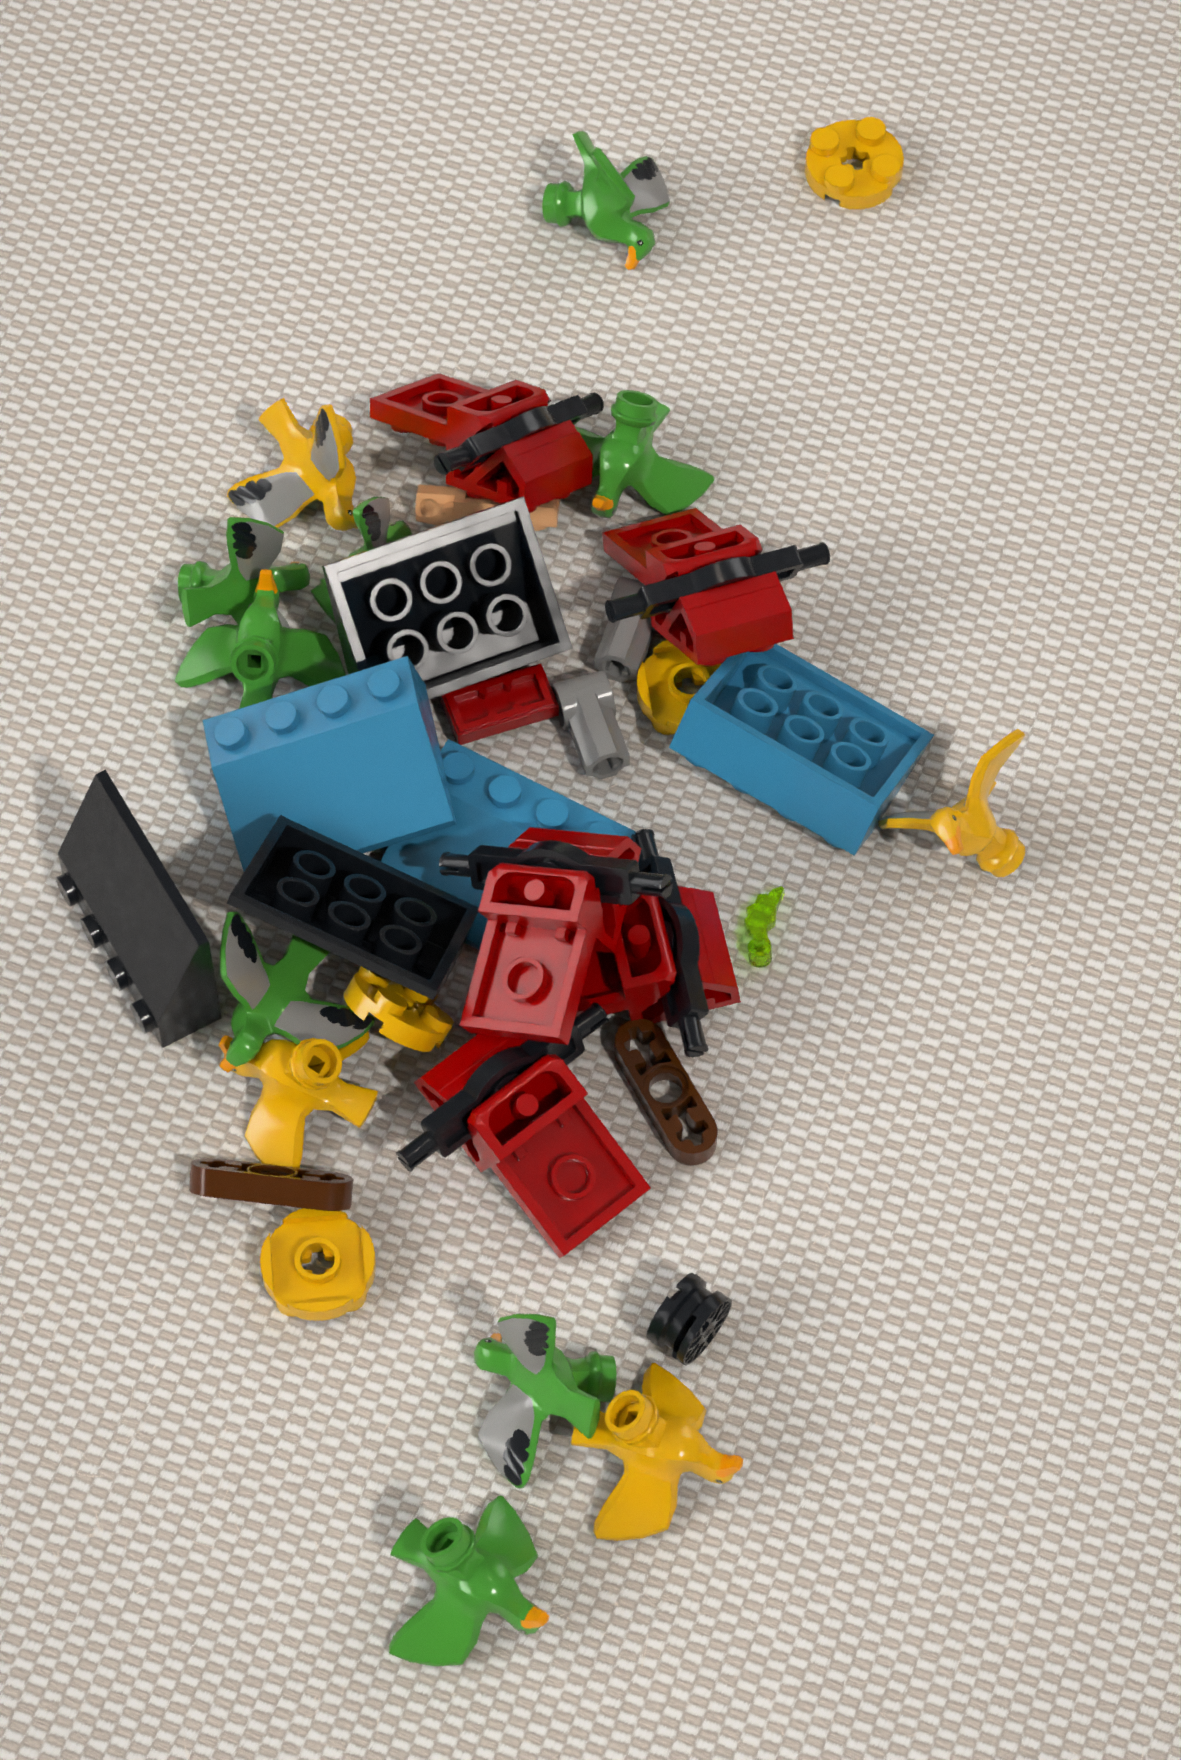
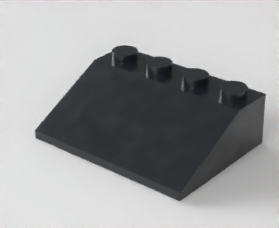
[322,496,573,700]
[56,770,222,1048]
[227,815,479,1000]

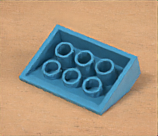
[669,644,934,856]
[203,656,457,872]
[380,739,636,950]

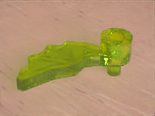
[744,886,785,968]

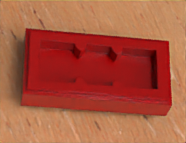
[441,663,559,745]

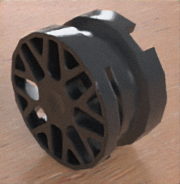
[647,1273,732,1366]

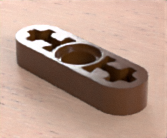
[614,1019,718,1165]
[189,1158,354,1211]

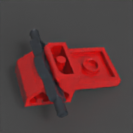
[370,373,604,513]
[602,508,830,666]
[439,827,673,1045]
[576,829,741,1057]
[396,1002,651,1258]

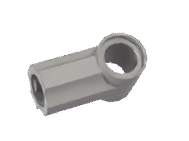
[594,576,660,683]
[551,670,630,780]

